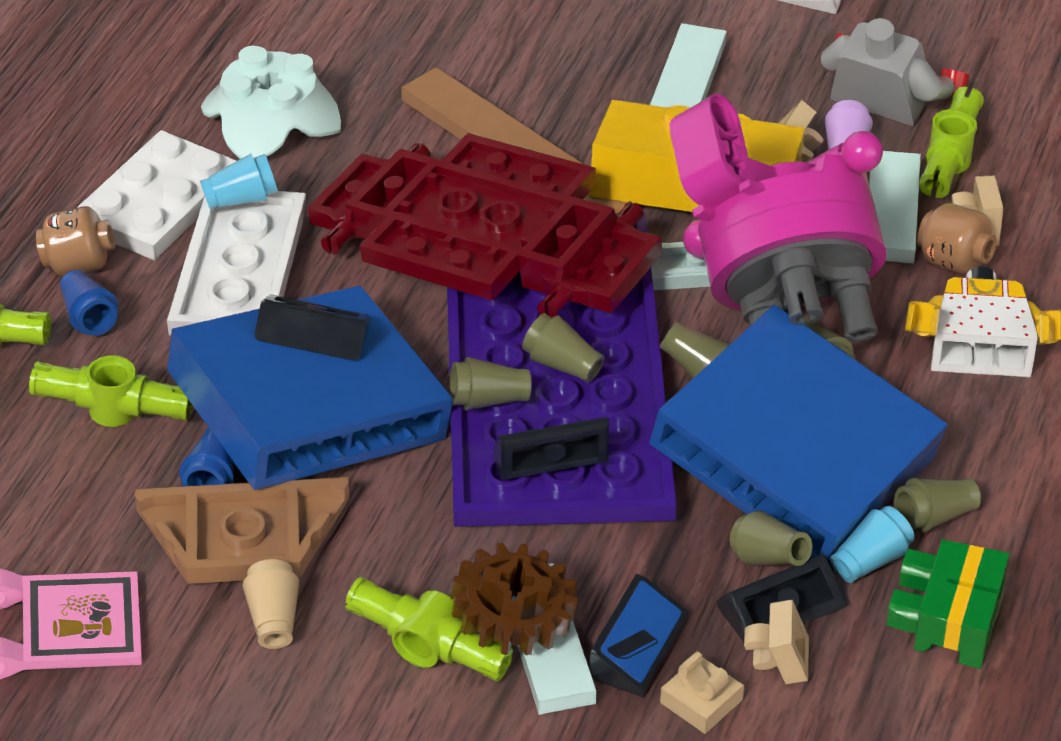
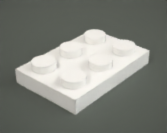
[77,130,237,261]

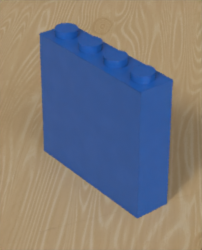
[167,285,453,490]
[649,304,948,565]

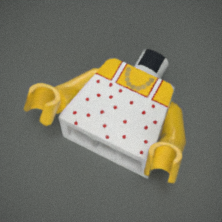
[904,266,1061,377]

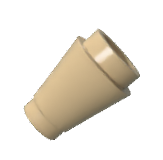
[242,559,299,649]

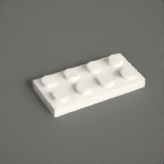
[167,191,307,336]

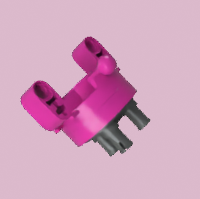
[669,93,887,342]

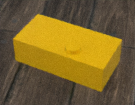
[589,100,805,212]

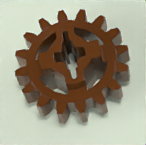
[451,543,578,655]

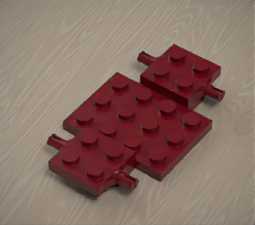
[307,133,663,317]

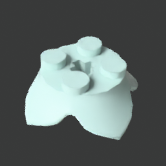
[201,46,341,159]

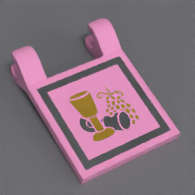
[0,568,142,679]

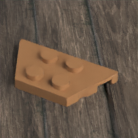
[135,477,350,584]

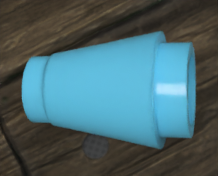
[200,153,278,209]
[830,506,915,583]

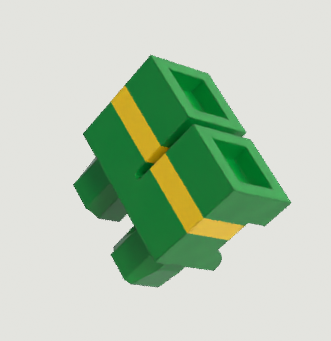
[886,539,1010,669]

